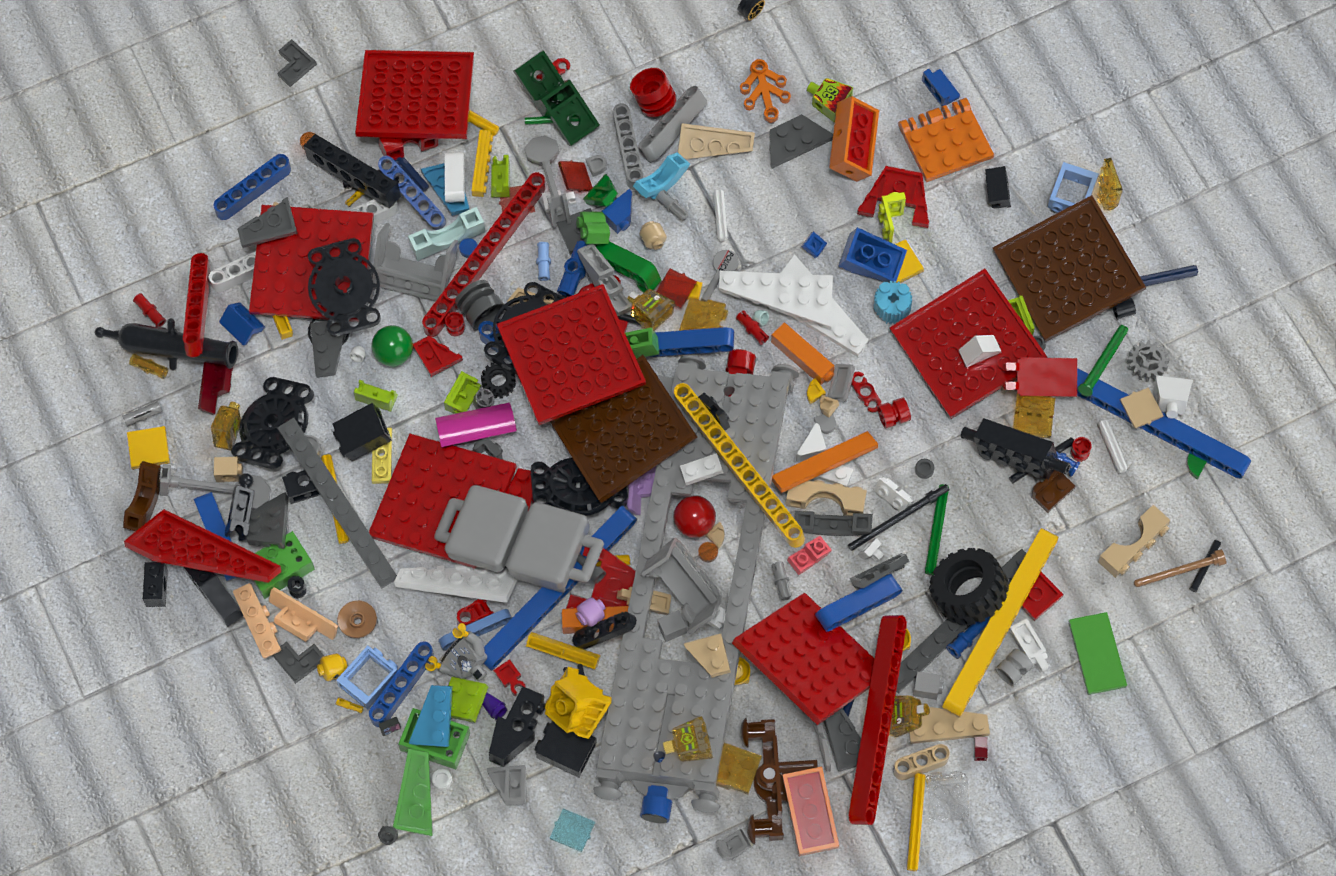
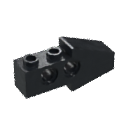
[183,567,243,627]
[489,686,546,767]

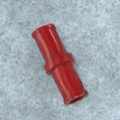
[133,293,166,327]
[736,310,769,345]

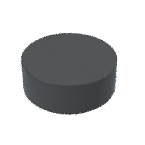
[915,458,935,479]

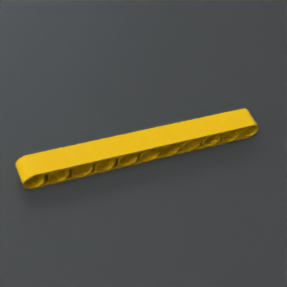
[674,383,805,548]
[942,528,1059,717]

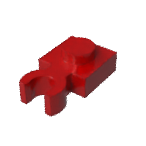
[493,659,526,696]

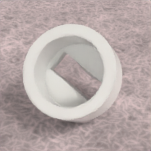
[349,346,366,362]

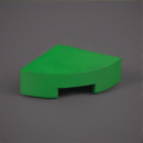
[1187,453,1207,480]

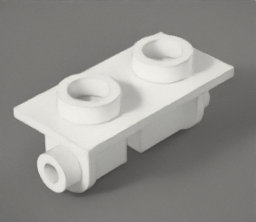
[874,477,914,512]

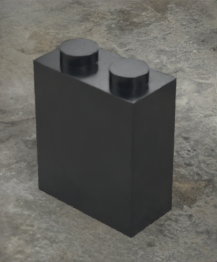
[332,403,392,461]
[534,721,597,778]

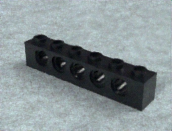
[303,134,401,209]

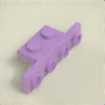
[627,466,657,516]

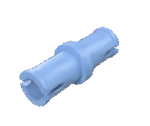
[536,242,551,281]

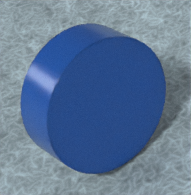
[459,238,478,258]

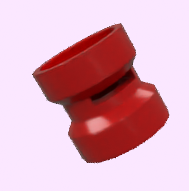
[445,312,465,337]
[1070,437,1092,462]

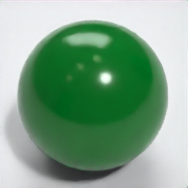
[371,325,413,367]

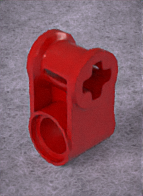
[456,599,494,626]

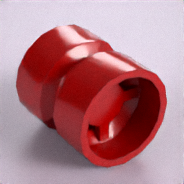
[877,397,911,429]

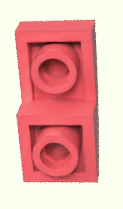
[787,536,832,575]

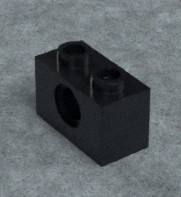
[282,470,320,504]
[142,562,168,607]

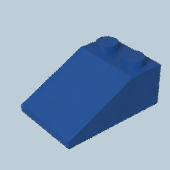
[838,227,907,283]

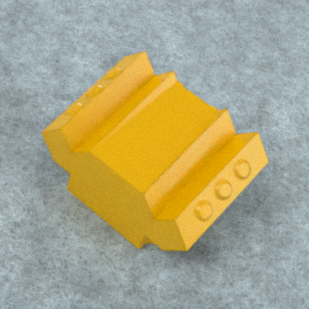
[545,667,612,739]

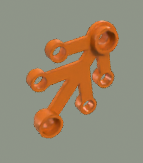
[740,59,791,123]

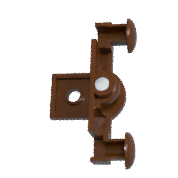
[740,718,818,845]

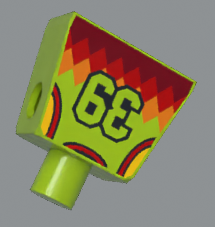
[807,78,853,123]

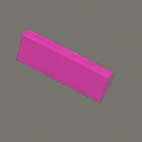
[435,402,517,447]

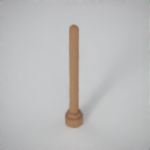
[1134,549,1226,587]

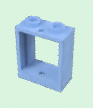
[1048,162,1099,213]
[336,645,398,710]

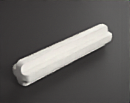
[713,189,728,242]
[1098,420,1127,473]

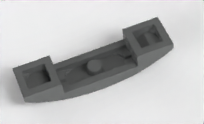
[794,511,873,536]

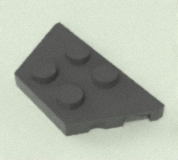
[769,114,833,169]
[246,492,288,549]

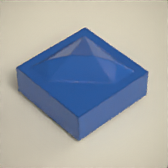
[801,231,827,258]

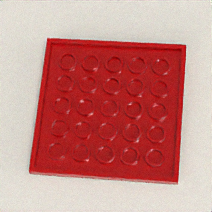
[355,50,474,139]
[249,205,374,322]
[889,268,1048,419]
[497,284,646,425]
[369,433,517,569]
[732,592,875,725]

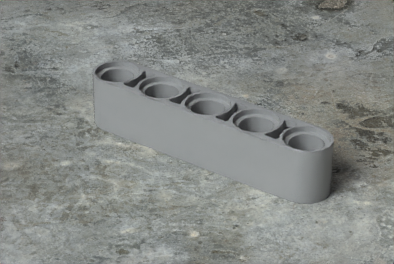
[638,86,707,162]
[613,103,643,191]

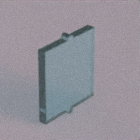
[550,808,595,852]

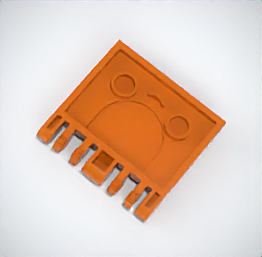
[898,98,994,182]

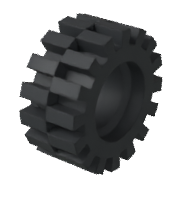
[481,362,516,399]

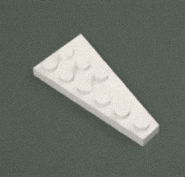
[781,254,868,357]
[719,271,833,330]
[394,564,517,603]

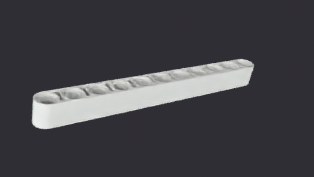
[209,199,398,292]

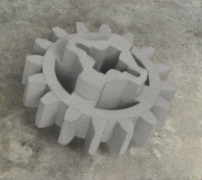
[1127,340,1170,381]

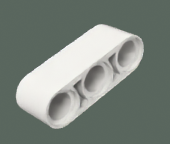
[445,152,465,202]

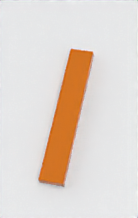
[772,431,878,493]

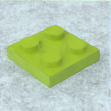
[448,677,488,723]

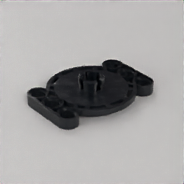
[308,238,381,337]
[484,282,565,375]
[231,377,314,469]
[530,458,628,516]

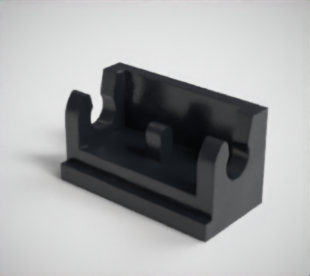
[985,166,1011,209]

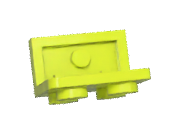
[878,192,906,243]

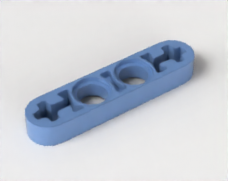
[439,609,512,650]

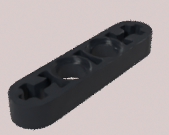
[572,611,637,649]

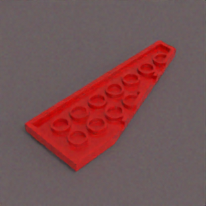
[124,509,281,583]

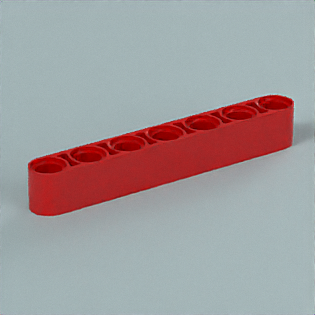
[183,253,211,357]

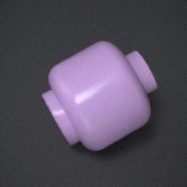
[575,597,606,627]

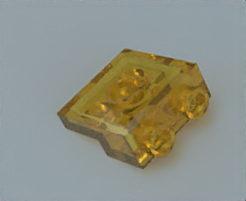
[1097,157,1123,211]
[679,298,728,331]
[1013,394,1055,439]
[716,743,762,794]

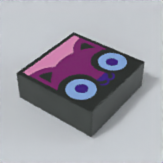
[379,717,401,736]

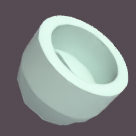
[752,310,769,326]

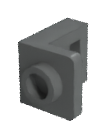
[472,437,503,459]

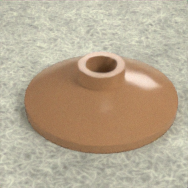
[337,600,377,638]

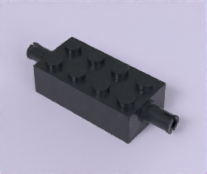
[961,418,1071,480]

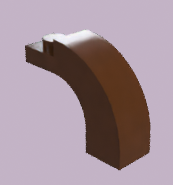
[123,461,161,531]

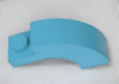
[633,152,690,200]

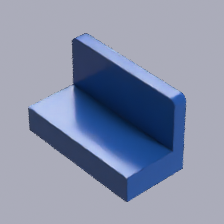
[922,69,960,106]
[219,302,265,345]

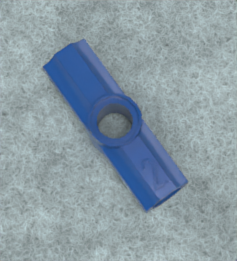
[557,240,589,296]

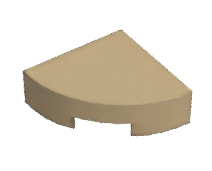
[820,395,839,418]
[705,522,725,549]

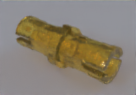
[129,354,169,379]

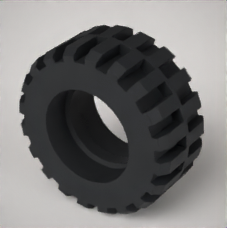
[929,548,1009,625]

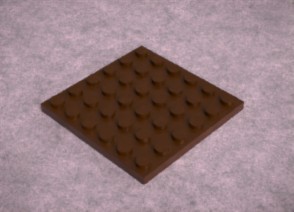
[992,195,1146,342]
[550,355,697,503]

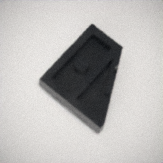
[698,392,730,431]

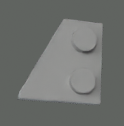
[487,765,526,806]

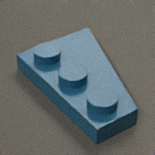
[421,163,470,216]
[409,685,452,747]

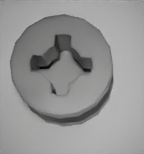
[473,388,494,409]

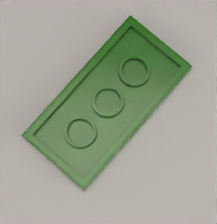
[1068,612,1127,695]

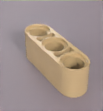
[893,744,950,780]

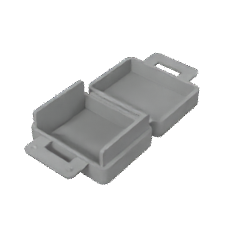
[434,485,604,593]

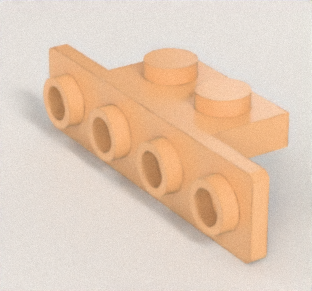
[233,583,281,659]
[269,587,338,642]

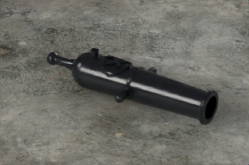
[94,318,238,371]

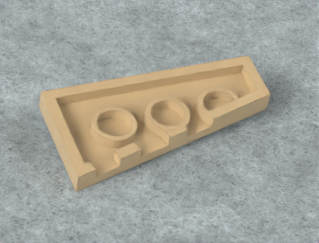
[678,123,755,159]
[905,704,990,744]

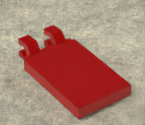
[1003,357,1077,397]

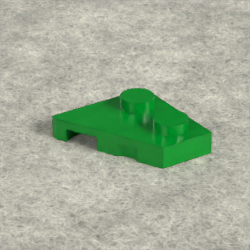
[583,174,618,207]

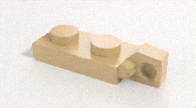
[617,587,671,615]

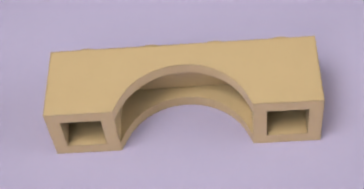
[786,480,867,516]
[1098,505,1170,578]

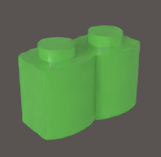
[576,212,610,244]

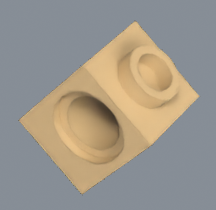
[214,457,243,482]

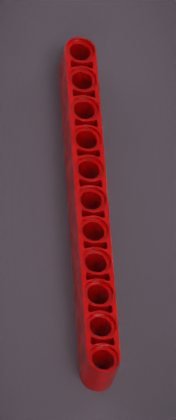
[422,172,546,337]
[849,615,907,825]

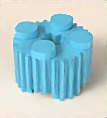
[873,281,912,325]

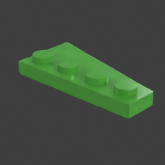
[393,748,433,836]

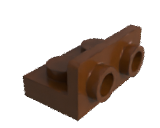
[1031,470,1076,513]

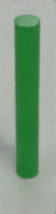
[525,115,579,125]

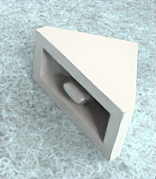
[959,335,1002,367]
[797,423,827,462]

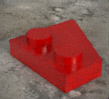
[413,336,463,377]

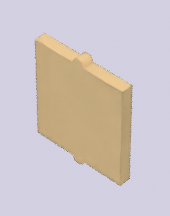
[1120,387,1164,429]

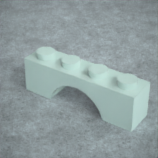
[408,207,485,261]

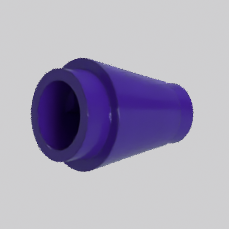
[482,692,507,720]

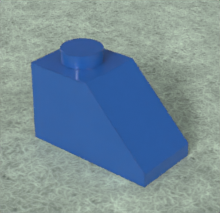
[602,188,632,234]

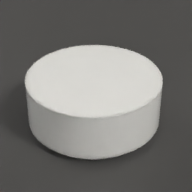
[432,769,452,790]

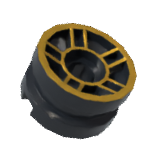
[737,0,765,20]

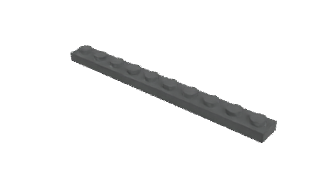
[277,418,397,589]
[896,549,1026,694]

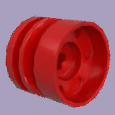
[630,68,676,117]

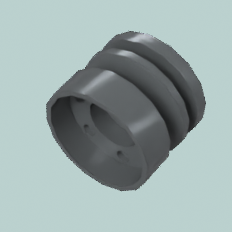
[455,280,504,330]

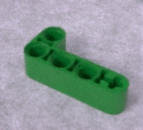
[595,241,662,295]

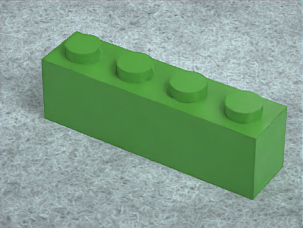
[625,328,659,359]

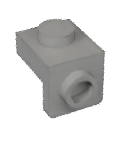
[716,829,752,860]

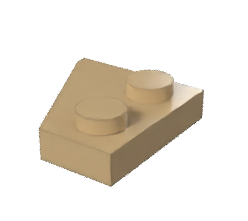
[684,634,731,678]

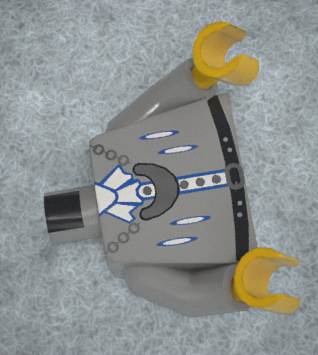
[425,623,487,681]

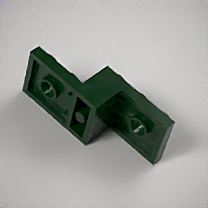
[513,50,600,146]

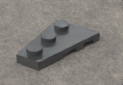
[237,197,297,248]
[310,321,345,378]
[850,553,910,588]
[824,708,861,771]

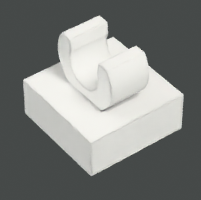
[858,538,884,562]

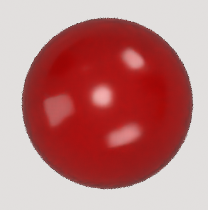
[673,495,716,538]

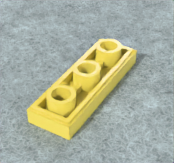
[372,428,392,484]

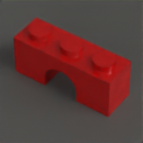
[378,137,438,163]

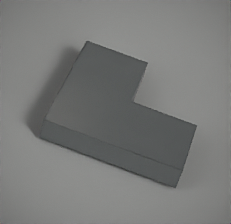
[277,39,317,87]
[272,641,324,684]

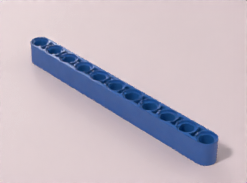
[1077,368,1251,479]
[483,506,637,671]

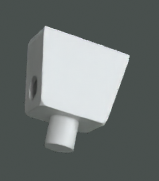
[1153,376,1193,418]

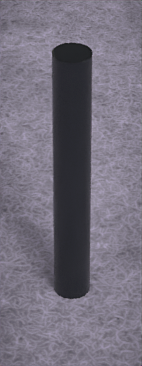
[1189,540,1221,592]

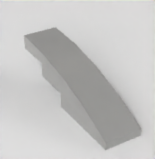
[577,244,633,316]

